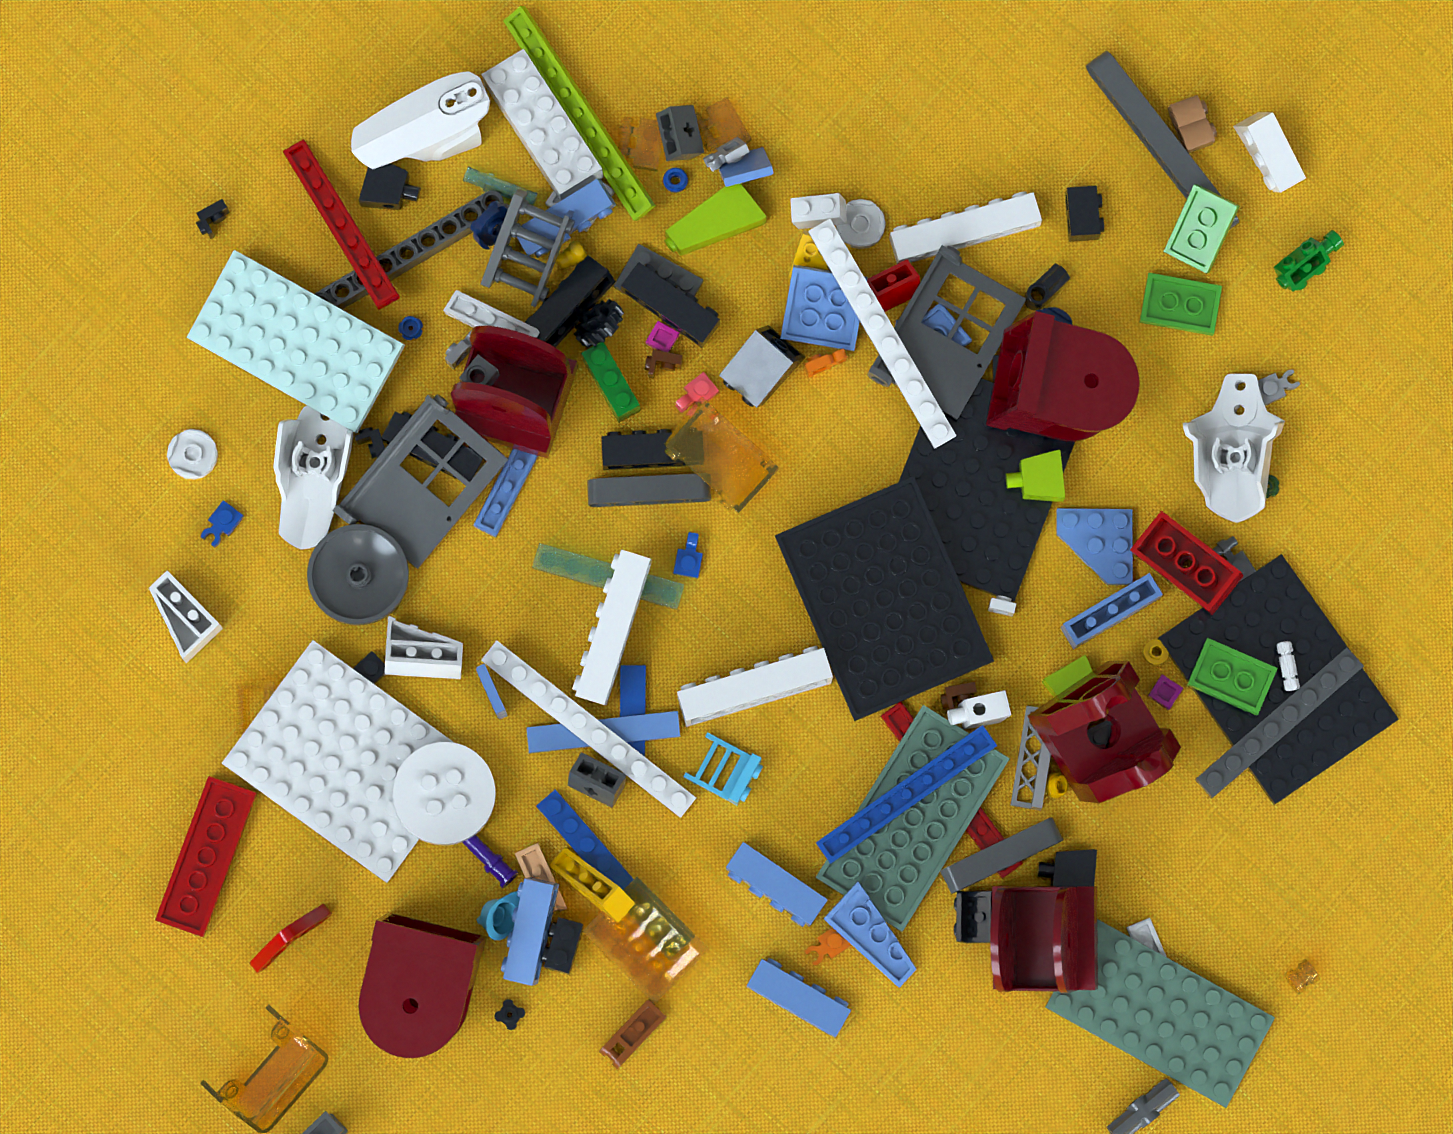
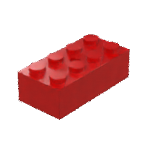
[1130,511,1244,615]

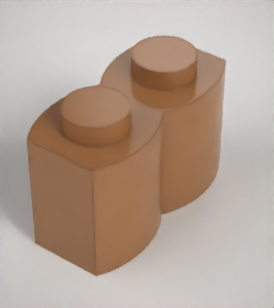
[1168,95,1217,153]

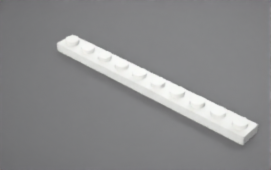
[808,219,956,449]
[481,641,696,818]

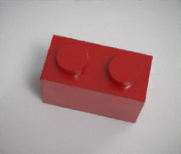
[867,259,920,312]

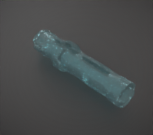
[463,166,538,206]

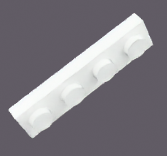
[443,290,540,338]

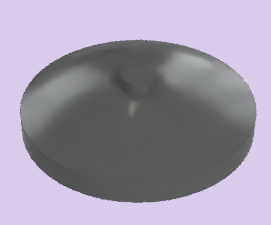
[307,524,409,625]

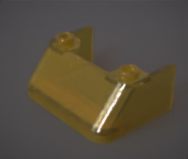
[200,1004,328,1133]

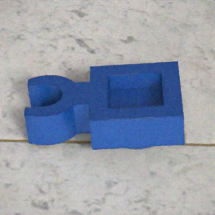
[201,500,244,548]

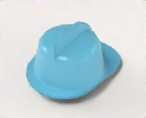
[476,891,520,941]

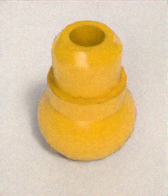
[556,241,587,269]

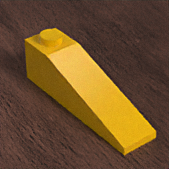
[549,847,635,922]

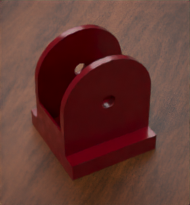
[986,311,1140,442]
[450,326,578,459]
[990,886,1098,993]
[358,912,487,1058]

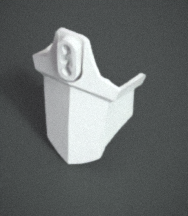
[1183,374,1285,523]

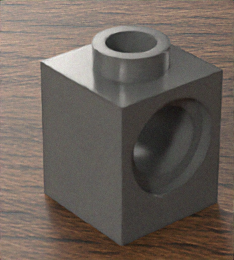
[459,355,500,386]

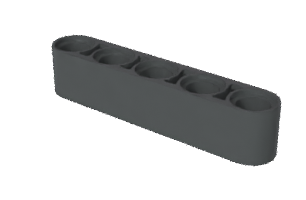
[587,473,711,507]
[940,817,1063,894]

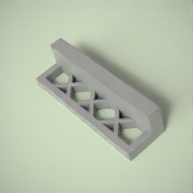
[1010,706,1051,811]

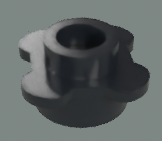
[494,999,525,1030]

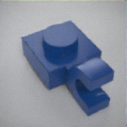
[673,532,703,579]

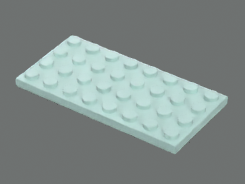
[187,250,405,433]

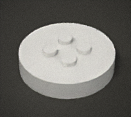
[393,742,495,845]

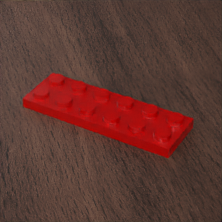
[155,776,257,938]

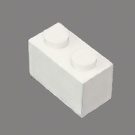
[790,193,847,229]

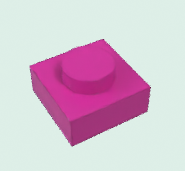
[645,321,679,352]

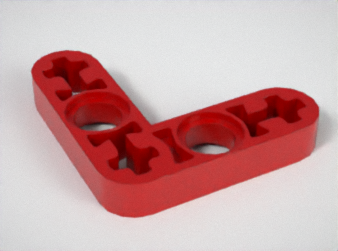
[249,904,332,973]

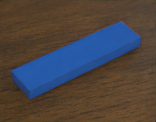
[620,665,646,757]

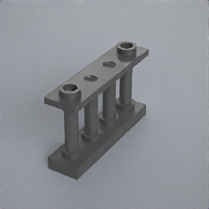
[480,189,575,307]

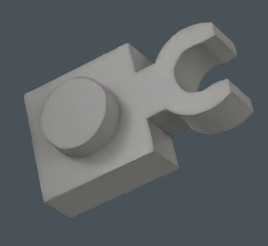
[703,137,750,171]
[445,330,472,370]
[1258,370,1300,406]

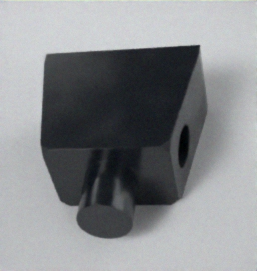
[359,163,421,210]
[1037,849,1097,886]

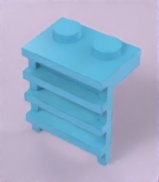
[684,732,763,806]

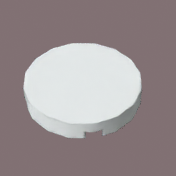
[836,199,885,249]
[167,429,218,480]

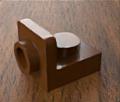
[645,349,683,379]
[940,682,977,711]

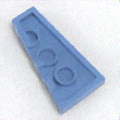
[824,881,917,988]

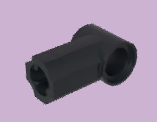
[1024,263,1070,310]

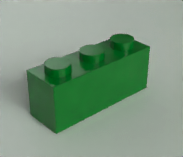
[581,342,640,423]

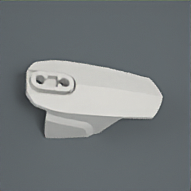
[351,71,490,169]
[273,406,353,550]

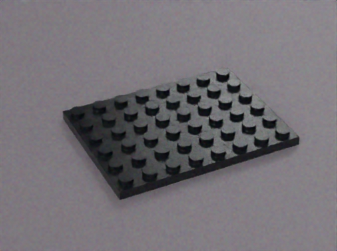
[899,378,1075,603]
[775,476,994,722]
[1157,554,1399,805]

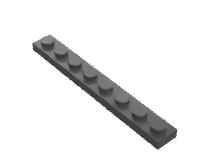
[1195,647,1364,799]

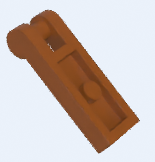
[599,999,667,1069]

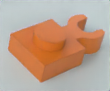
[804,348,848,378]
[805,927,852,966]

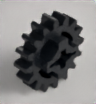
[574,299,624,348]

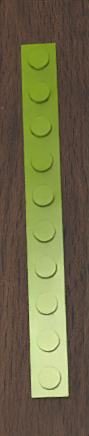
[503,6,656,221]

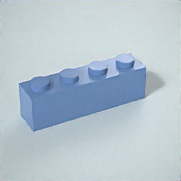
[516,179,616,258]
[1061,573,1163,650]
[726,842,827,927]
[501,877,559,986]
[746,958,851,1038]

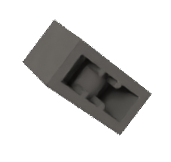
[656,105,704,161]
[567,752,626,808]

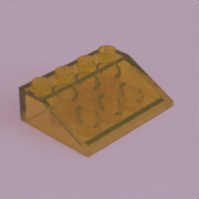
[582,877,709,1005]

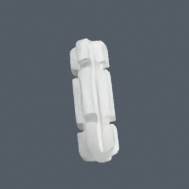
[1277,641,1300,691]

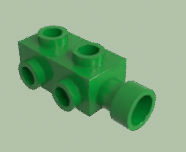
[1273,230,1344,292]

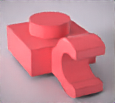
[675,372,719,413]

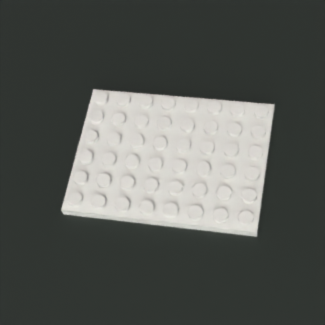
[222,640,454,883]

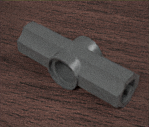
[1106,1078,1180,1134]

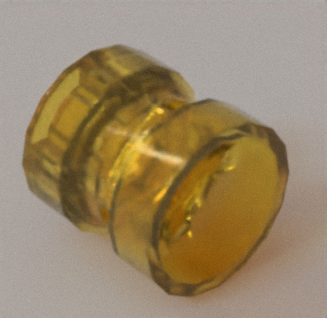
[1284,959,1320,995]

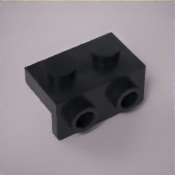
[954,891,992,944]

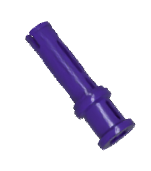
[462,835,519,889]

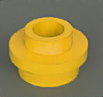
[1143,639,1169,665]
[1045,773,1068,798]

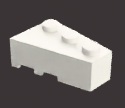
[1233,112,1306,193]
[149,570,223,663]
[385,616,463,679]

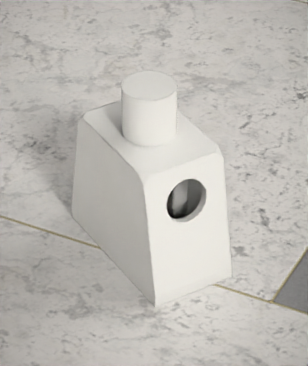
[947,691,1011,729]

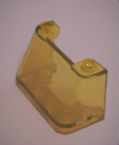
[664,396,780,513]

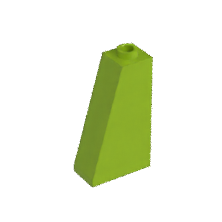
[664,183,767,256]

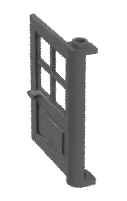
[867,245,1026,420]
[332,394,509,569]

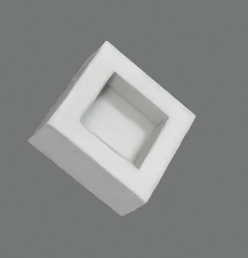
[988,596,1016,617]

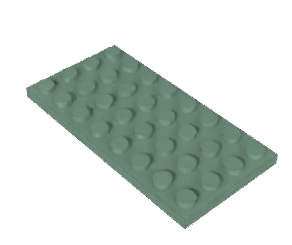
[816,705,1010,932]
[1045,919,1275,1108]

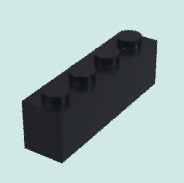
[525,255,616,348]
[621,262,720,348]
[381,411,486,482]
[601,428,703,470]

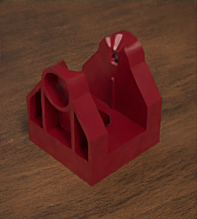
[1027,661,1181,803]

